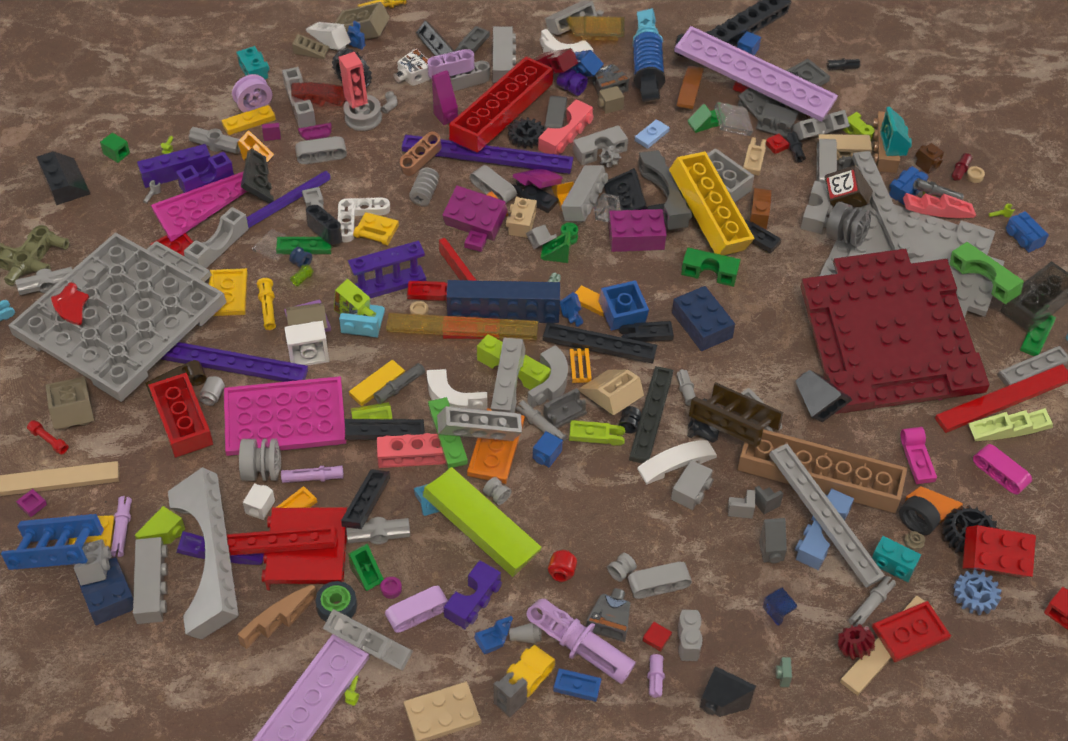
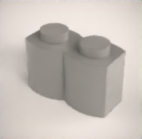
[677,610,702,661]

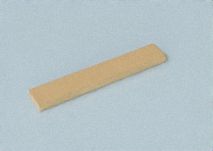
[0,461,119,496]
[840,596,934,696]

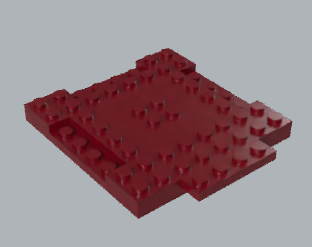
[800,249,990,414]

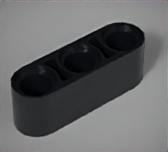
[306,205,342,245]

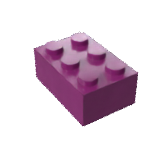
[442,185,508,241]
[608,209,666,252]

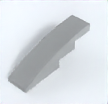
[323,609,413,671]

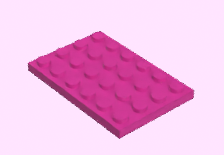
[224,376,346,456]

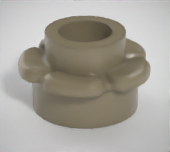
[905,531,925,551]

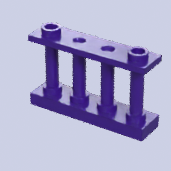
[348,241,426,299]

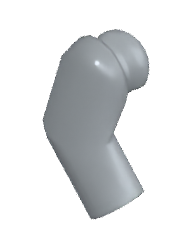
[381,91,397,114]

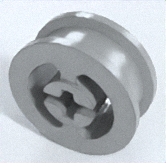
[344,95,382,131]

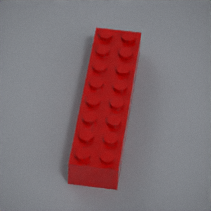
[449,57,553,153]

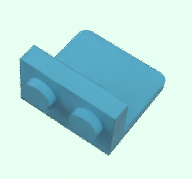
[339,305,385,337]

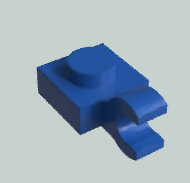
[347,21,365,50]
[560,292,583,327]

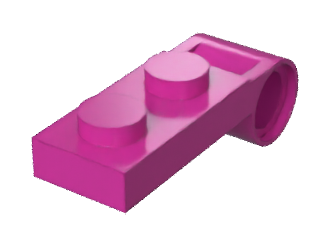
[900,427,937,484]

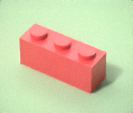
[339,52,368,109]

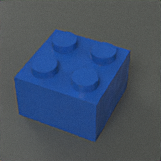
[599,280,649,331]

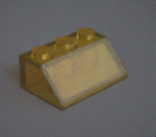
[567,16,625,41]

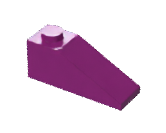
[432,70,458,125]

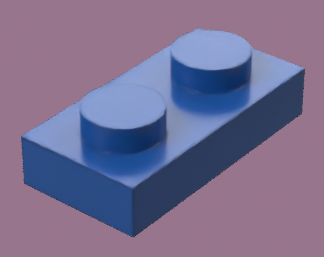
[553,668,602,702]

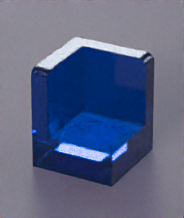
[763,587,797,626]

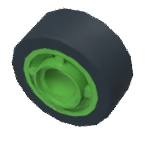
[315,581,357,622]

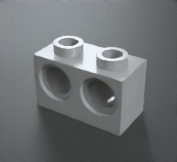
[74,539,111,586]

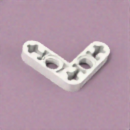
[338,198,390,242]

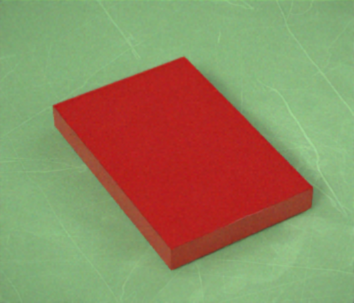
[872,601,951,662]

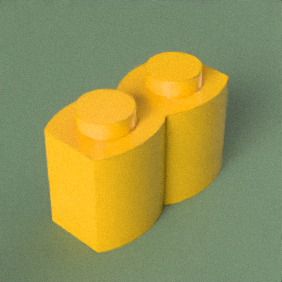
[506,645,555,697]

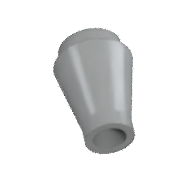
[509,623,542,644]

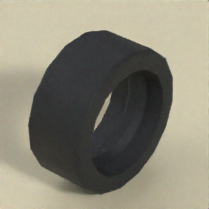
[899,496,941,536]

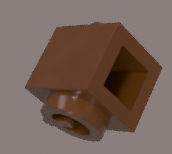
[915,143,944,174]

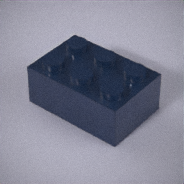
[672,286,735,351]

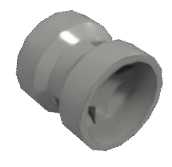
[483,477,511,505]
[607,553,637,582]

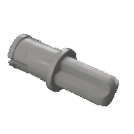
[677,369,695,406]

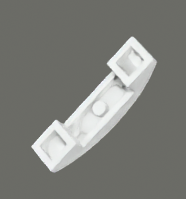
[637,440,717,485]

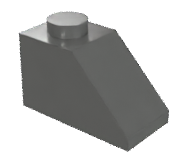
[759,518,787,563]

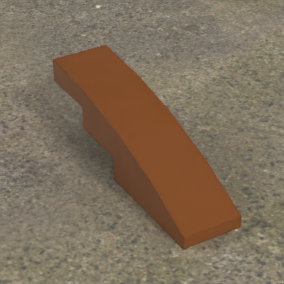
[677,65,704,109]

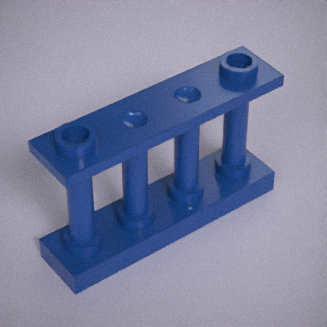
[1,514,104,570]

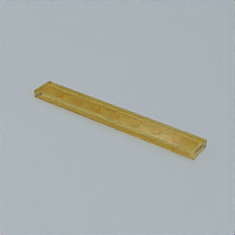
[386,313,538,340]

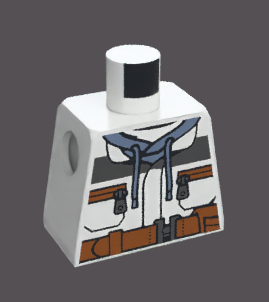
[394,49,432,86]

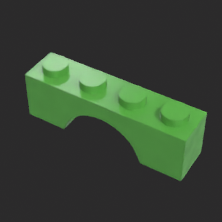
[949,242,1024,304]

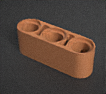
[400,132,442,176]

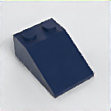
[75,557,134,626]

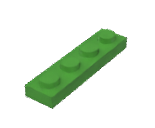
[428,397,468,469]

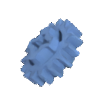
[953,570,1001,615]

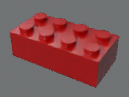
[149,372,213,458]

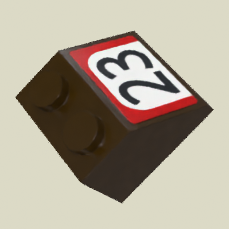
[825,165,873,209]

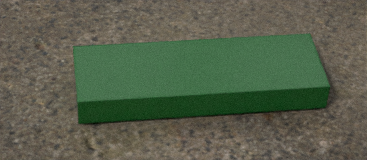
[276,237,332,254]
[1020,311,1056,356]

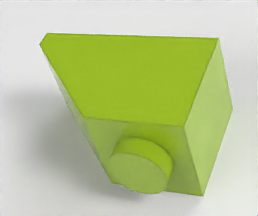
[135,506,185,544]

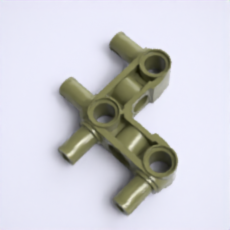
[0,225,69,286]

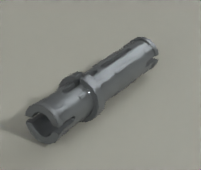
[913,178,964,200]
[374,363,425,404]

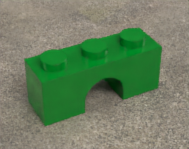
[681,247,741,287]

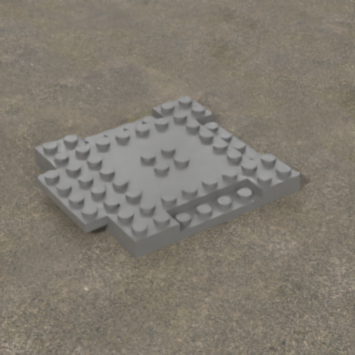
[820,198,1005,318]
[8,232,226,402]

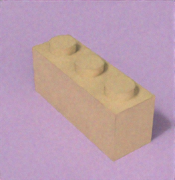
[816,134,872,160]

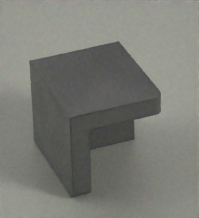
[754,486,783,514]

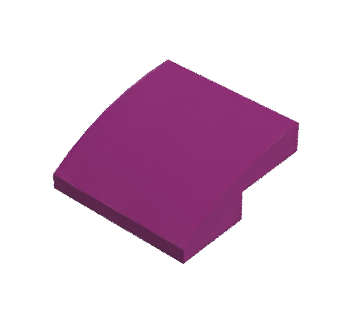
[513,169,563,188]

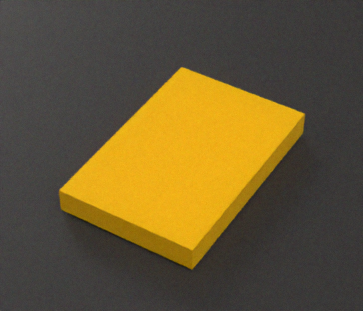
[209,268,248,316]

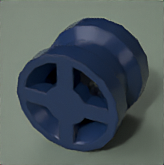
[289,247,312,269]

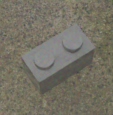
[671,460,714,510]

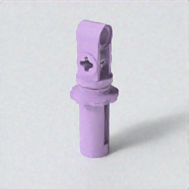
[527,599,636,684]

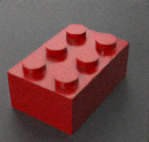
[963,525,1036,578]

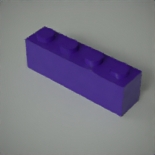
[137,144,210,188]

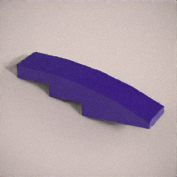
[176,531,264,565]

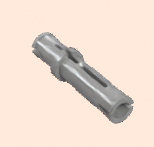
[516,400,567,443]
[848,576,896,627]

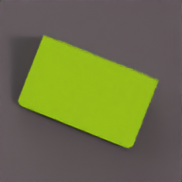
[351,402,393,419]

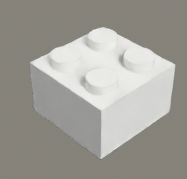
[284,321,329,365]

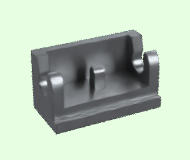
[543,388,587,429]
[494,672,527,717]

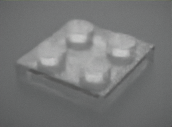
[714,102,753,136]

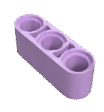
[427,49,474,78]
[385,586,448,633]

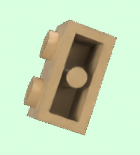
[506,197,537,238]

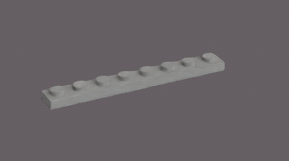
[852,151,915,258]
[769,444,885,588]

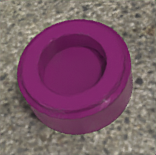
[380,577,402,599]

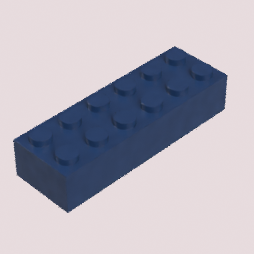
[447,280,560,323]

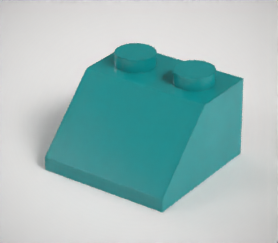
[880,107,912,156]

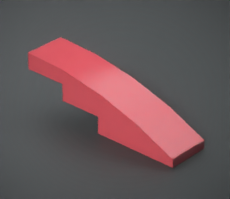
[903,193,976,218]

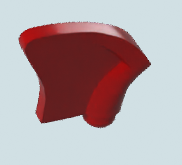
[51,282,89,325]

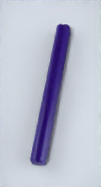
[246,171,331,228]

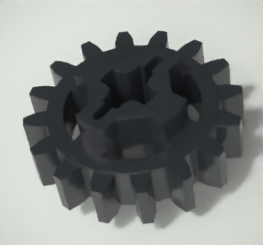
[508,117,545,149]

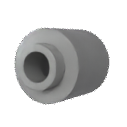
[199,376,225,406]

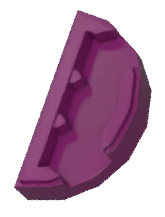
[298,123,332,140]

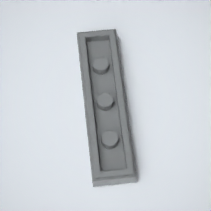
[997,346,1068,386]

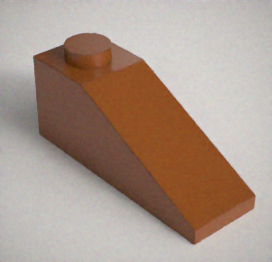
[750,188,771,230]

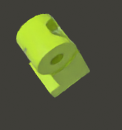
[843,112,874,141]

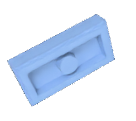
[635,119,669,149]

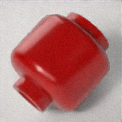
[548,550,577,582]

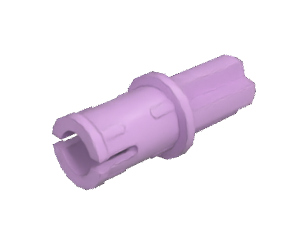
[647,654,665,698]

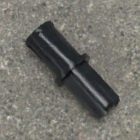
[827,58,860,71]
[787,131,806,163]

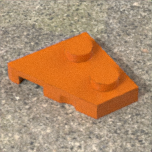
[905,486,963,524]

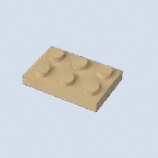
[403,681,481,741]

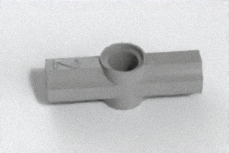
[189,127,240,154]
[15,267,73,295]
[346,517,410,544]

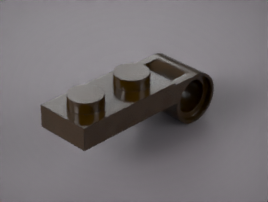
[145,360,207,400]

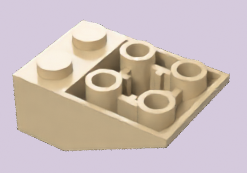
[578,370,644,415]

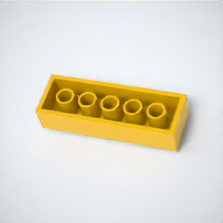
[669,151,755,255]

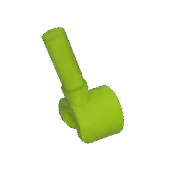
[161,136,173,154]
[988,203,1015,218]
[345,675,359,706]

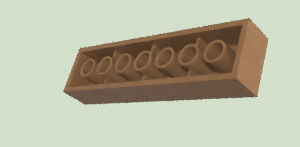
[738,429,907,513]

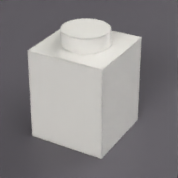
[243,483,275,520]

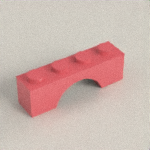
[538,99,594,155]

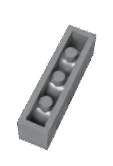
[437,406,522,441]

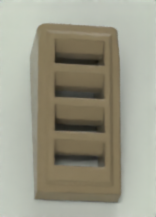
[292,34,329,59]

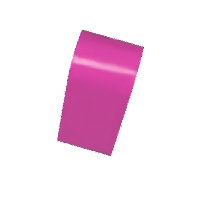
[973,444,1032,495]

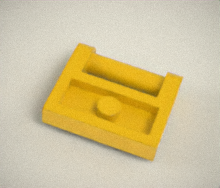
[353,212,399,246]

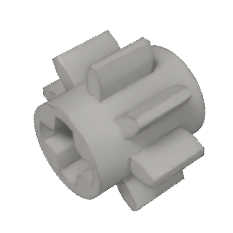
[599,146,621,167]

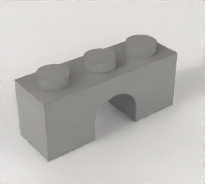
[792,110,849,141]
[572,125,628,166]
[801,181,833,234]

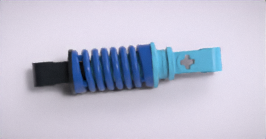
[632,8,665,102]

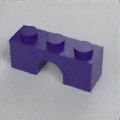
[176,152,234,193]
[444,560,502,629]

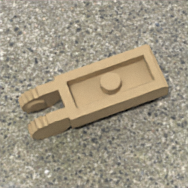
[743,137,766,176]

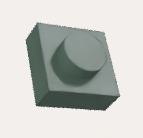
[776,657,792,687]

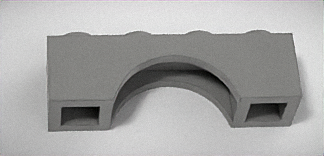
[282,67,316,128]
[184,207,248,268]
[491,337,526,413]

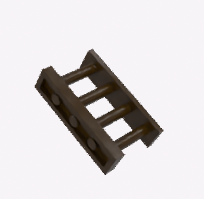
[689,383,783,447]

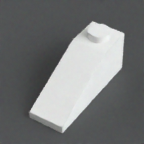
[306,22,351,50]

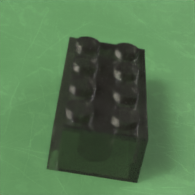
[1000,261,1068,332]

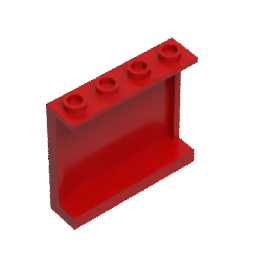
[262,507,347,590]

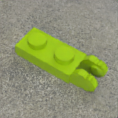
[569,420,625,446]

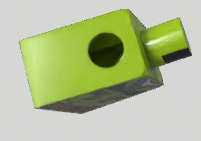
[334,279,376,317]

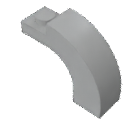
[527,345,568,408]

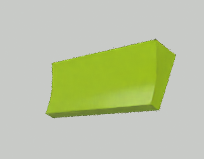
[423,467,542,577]

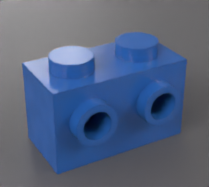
[571,50,604,77]

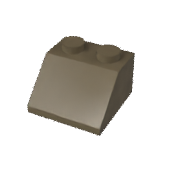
[286,302,327,328]

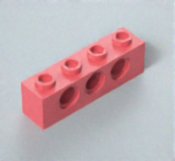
[377,433,446,468]

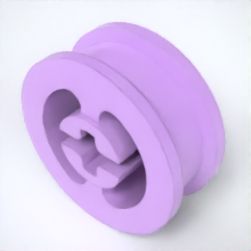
[232,74,272,112]

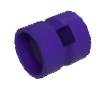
[557,68,588,96]

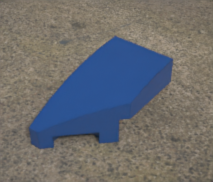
[474,616,513,655]

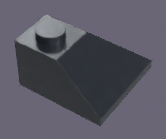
[700,666,756,717]

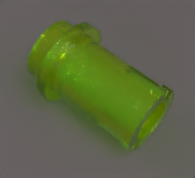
[290,264,314,287]

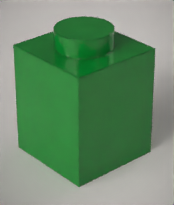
[100,132,130,163]

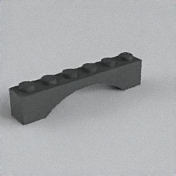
[638,150,692,230]

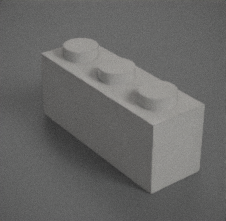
[545,0,597,34]

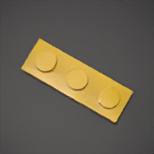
[222,105,276,136]

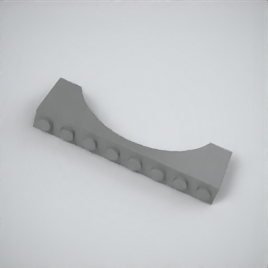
[168,467,238,640]

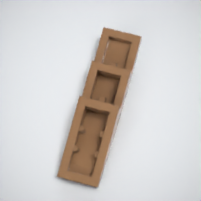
[238,584,317,649]

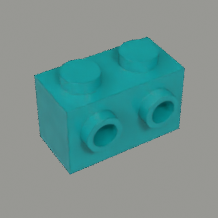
[237,46,270,79]
[872,536,922,582]

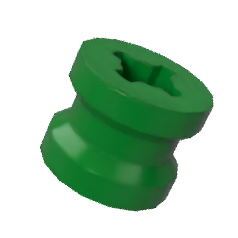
[561,222,578,245]

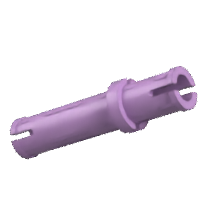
[281,466,343,483]
[111,496,132,557]

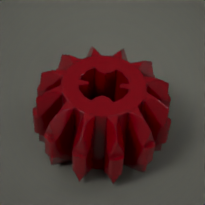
[838,624,875,660]

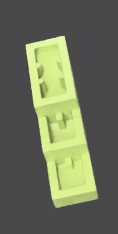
[968,408,1053,441]

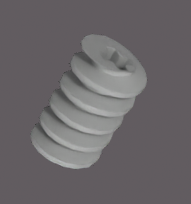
[409,167,440,207]

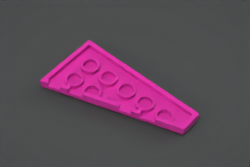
[151,171,247,242]

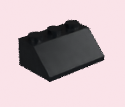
[37,151,90,206]

